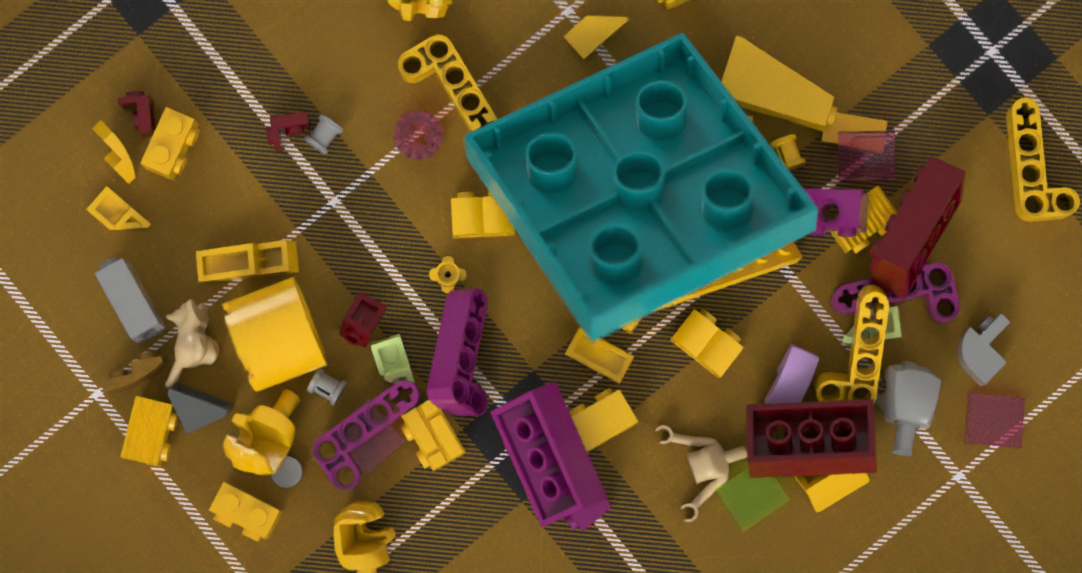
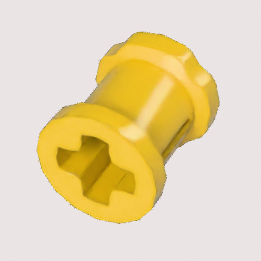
[770,134,806,171]

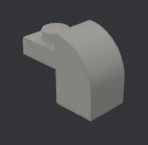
[957,313,1010,386]

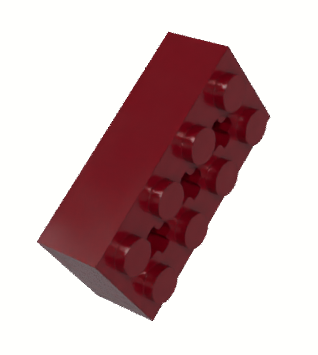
[869,156,966,299]
[746,399,877,478]

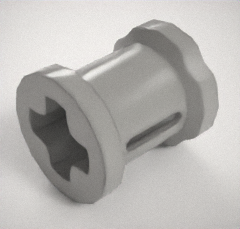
[303,114,344,155]
[307,368,348,406]

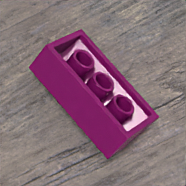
[490,382,607,528]

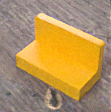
[794,473,869,513]

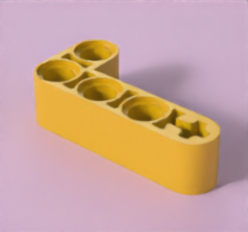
[398,35,498,132]
[1006,97,1080,222]
[814,285,889,404]

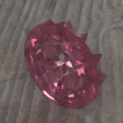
[394,110,443,161]

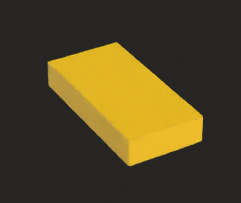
[820,113,887,153]
[565,327,634,384]

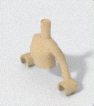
[654,425,747,522]

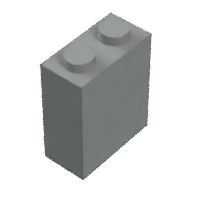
[94,257,167,344]

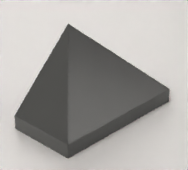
[167,382,235,434]

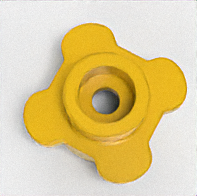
[429,256,467,293]

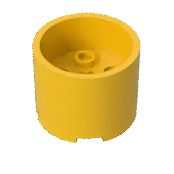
[222,277,328,392]

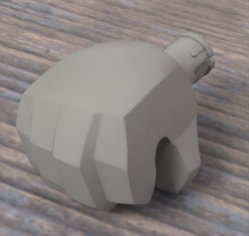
[875,361,941,456]

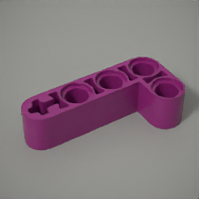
[830,263,960,323]
[427,288,488,416]
[313,381,421,490]

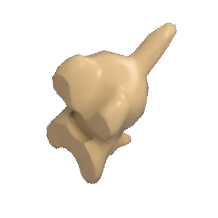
[165,299,219,388]

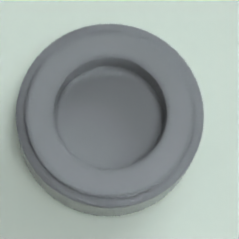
[271,456,303,488]

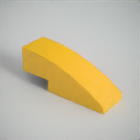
[196,240,299,283]

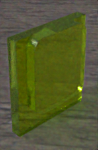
[715,468,790,532]

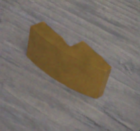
[102,352,167,394]

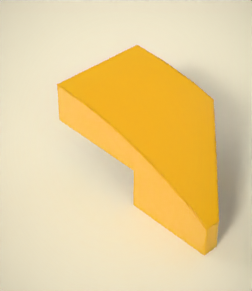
[564,15,630,59]
[92,120,135,184]
[86,186,151,230]

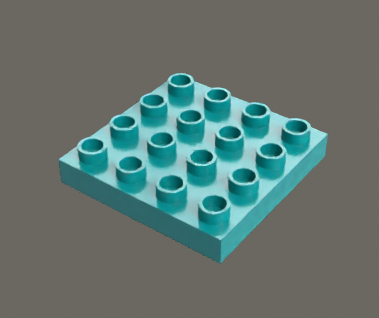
[464,32,818,342]

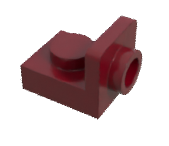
[118,91,156,138]
[266,111,311,152]
[339,292,387,348]

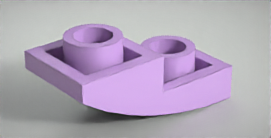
[764,343,819,404]

